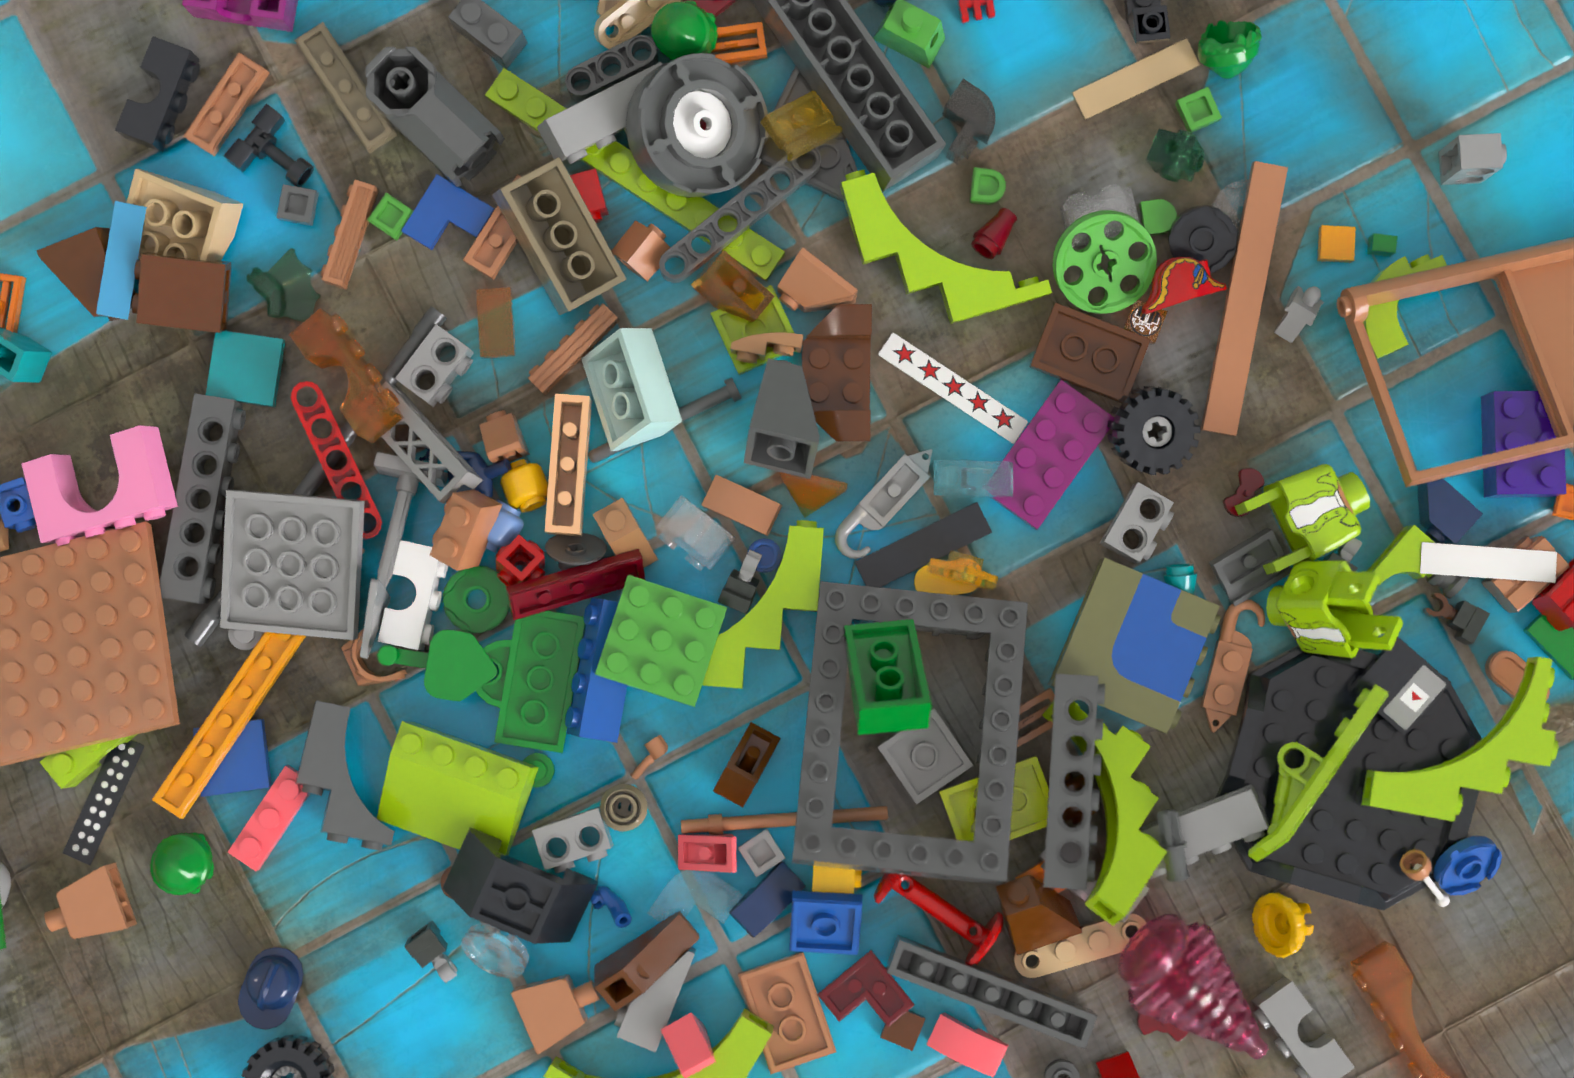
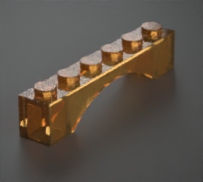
[1350,941,1451,1078]

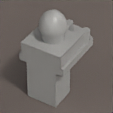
[1274,286,1324,343]

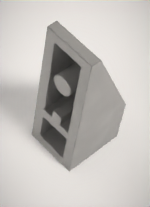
[614,947,696,1053]

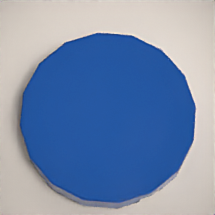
[1433,836,1502,895]

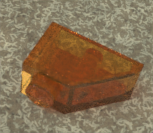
[691,250,775,322]

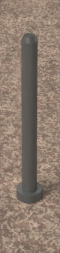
[588,377,742,463]

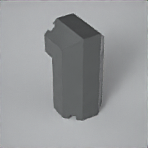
[366,47,505,187]

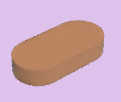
[1485,651,1550,701]

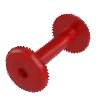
[874,873,1004,966]

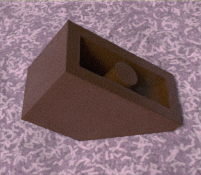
[713,722,781,808]

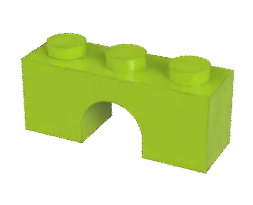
[40,734,138,789]

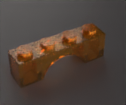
[289,308,404,444]

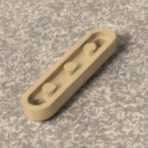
[594,0,681,49]
[1013,913,1149,978]

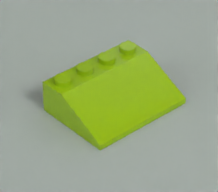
[377,721,539,856]

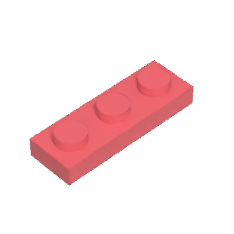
[227,765,310,871]

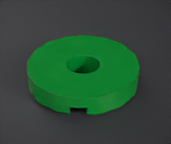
[443,566,510,633]

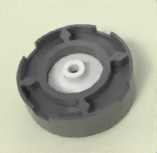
[626,53,769,197]

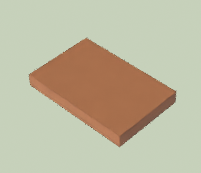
[738,952,836,1074]

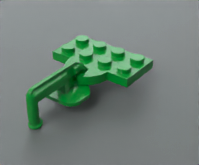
[377,611,585,753]

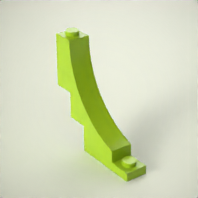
[840,170,1052,324]
[702,520,824,689]

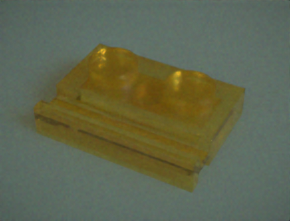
[760,90,843,162]

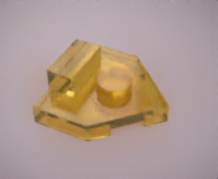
[926,550,998,590]

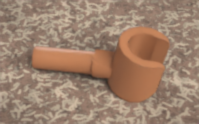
[630,735,668,780]

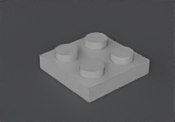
[877,708,973,805]

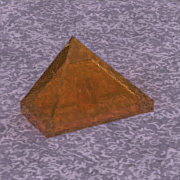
[779,472,848,518]

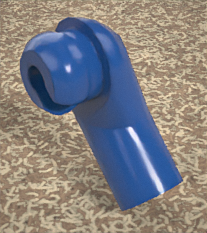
[590,886,632,928]

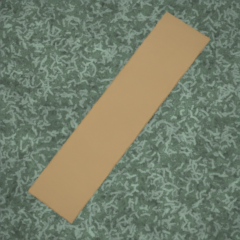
[1072,38,1200,119]

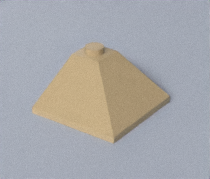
[127,169,243,262]

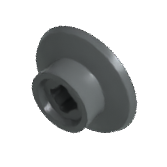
[545,533,607,571]

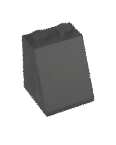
[744,358,820,479]

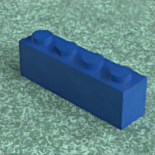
[565,598,627,743]

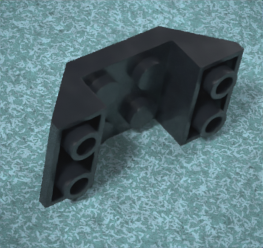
[442,827,598,944]

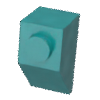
[0,328,52,383]

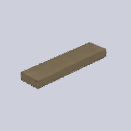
[295,22,398,153]

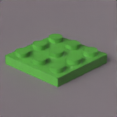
[595,575,727,707]

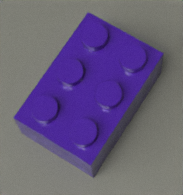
[1481,391,1566,498]

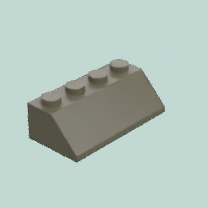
[492,157,626,315]

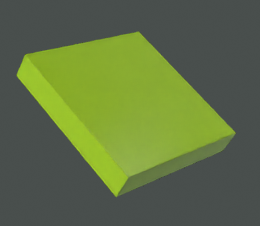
[710,285,794,376]

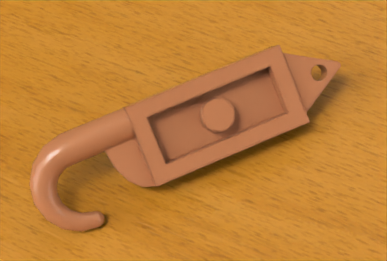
[1200,599,1265,733]

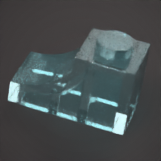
[934,460,1013,498]

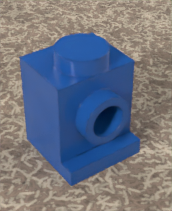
[0,477,37,533]

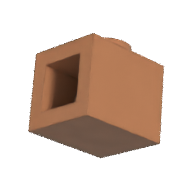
[611,220,671,282]

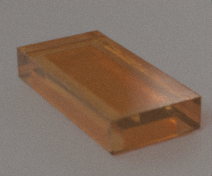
[476,287,516,359]

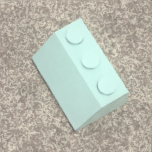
[581,328,682,451]

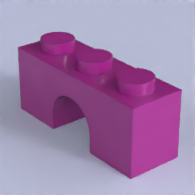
[182,0,298,32]

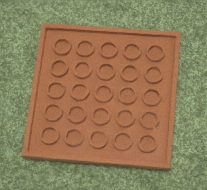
[0,521,180,766]

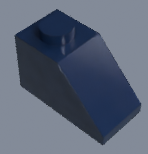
[1417,468,1483,545]

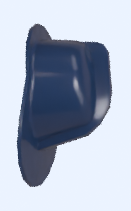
[238,947,304,1030]

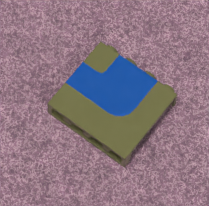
[1048,557,1221,734]

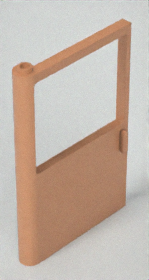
[1337,237,1574,487]

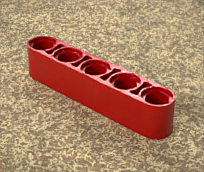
[291,381,382,539]

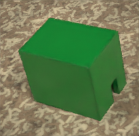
[1367,234,1398,257]

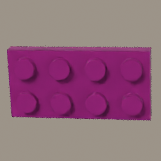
[981,380,1115,530]

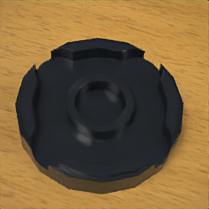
[1168,205,1237,273]

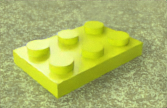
[939,756,1049,842]

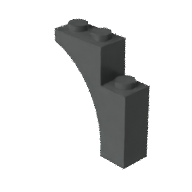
[295,700,394,851]

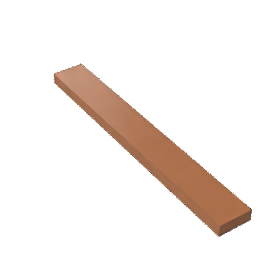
[1201,161,1288,436]

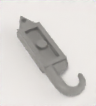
[835,449,933,559]

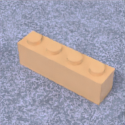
[545,394,592,536]

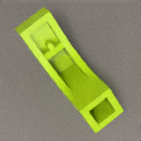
[1363,254,1447,359]

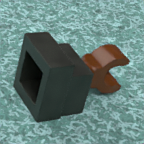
[1423,593,1490,645]

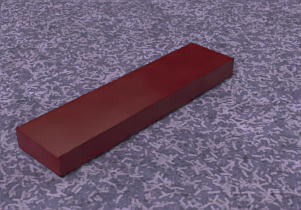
[506,549,646,620]

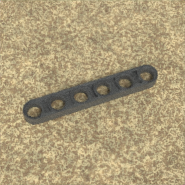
[659,144,822,283]

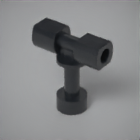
[224,104,314,187]

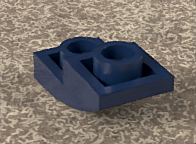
[729,861,806,938]

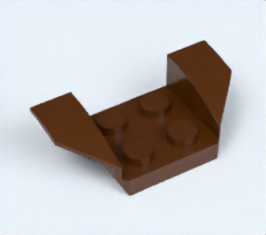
[802,304,872,442]

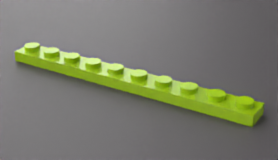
[485,68,785,282]

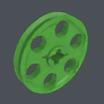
[1052,210,1157,314]

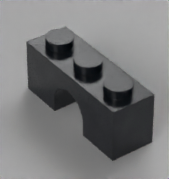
[115,36,200,153]

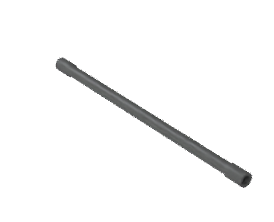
[184,306,447,647]

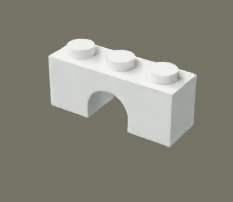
[377,540,448,651]

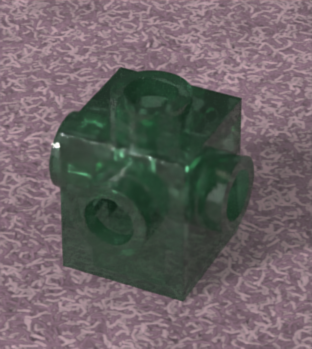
[1146,129,1205,182]

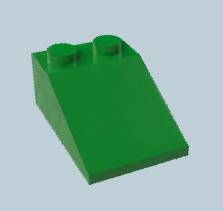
[844,619,931,735]

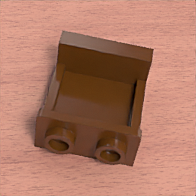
[132,252,232,333]

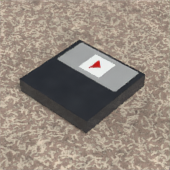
[1349,637,1451,735]

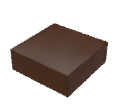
[880,1010,926,1051]

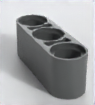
[565,35,659,103]

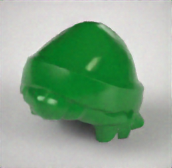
[651,1,718,61]
[1197,20,1262,79]
[150,832,214,895]

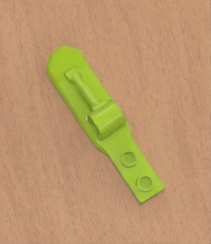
[1248,684,1389,862]

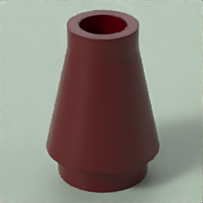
[971,208,1017,259]

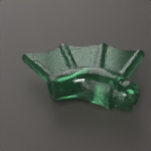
[246,248,320,325]

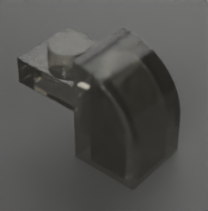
[942,79,995,164]

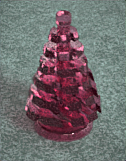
[1118,914,1268,1060]

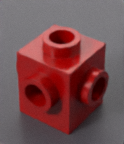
[496,535,546,586]

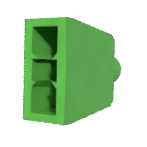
[873,0,945,68]

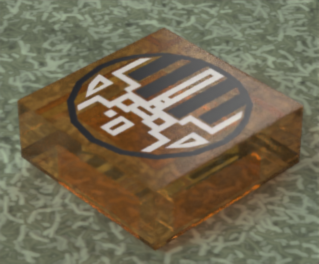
[1123,300,1168,344]

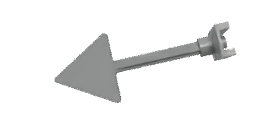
[360,452,448,659]

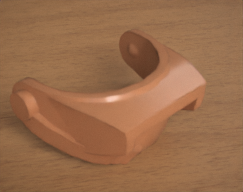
[341,625,407,686]

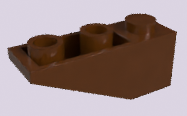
[594,911,700,1011]

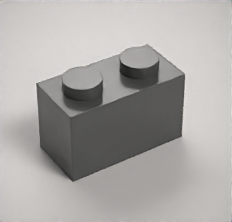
[448,0,527,69]

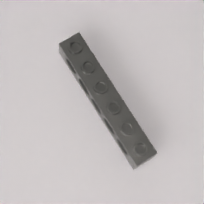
[160,393,246,604]
[1043,673,1105,890]
[885,935,1097,1049]

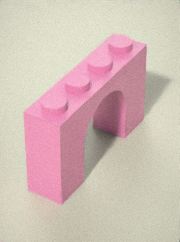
[22,425,178,546]

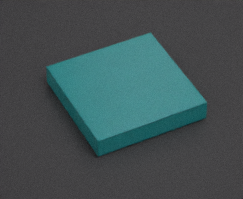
[206,331,286,407]

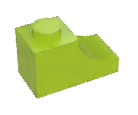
[1366,525,1435,586]

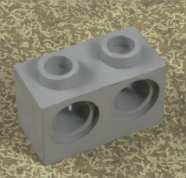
[1439,133,1507,185]
[395,324,474,407]
[1099,482,1174,564]
[532,807,614,873]

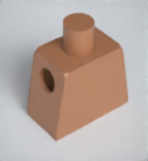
[44,863,137,939]
[511,974,600,1055]

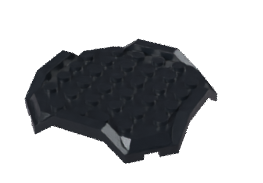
[1215,646,1482,910]

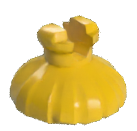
[1252,892,1314,958]

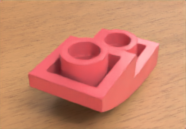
[926,1013,1009,1077]

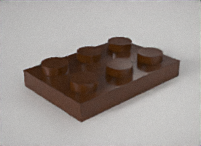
[1029,302,1151,403]

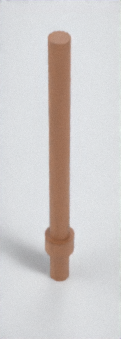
[681,806,888,835]

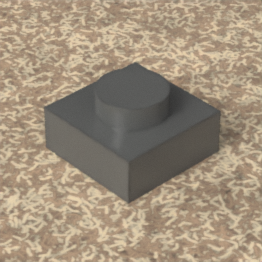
[277,184,319,226]

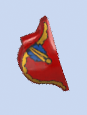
[1142,257,1227,314]

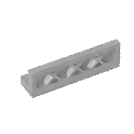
[358,381,483,504]

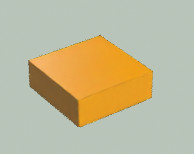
[1317,225,1356,263]

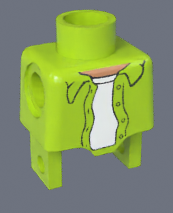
[1234,464,1370,575]
[1266,561,1403,658]

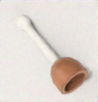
[1400,849,1450,907]

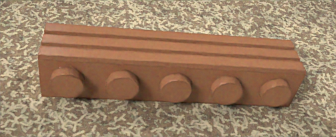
[321,180,379,289]
[528,303,619,395]

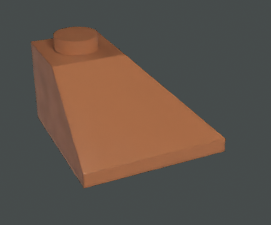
[777,248,858,313]

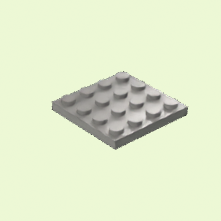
[220,489,365,640]

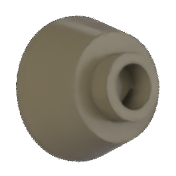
[600,784,647,832]

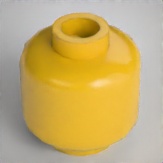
[500,459,548,513]

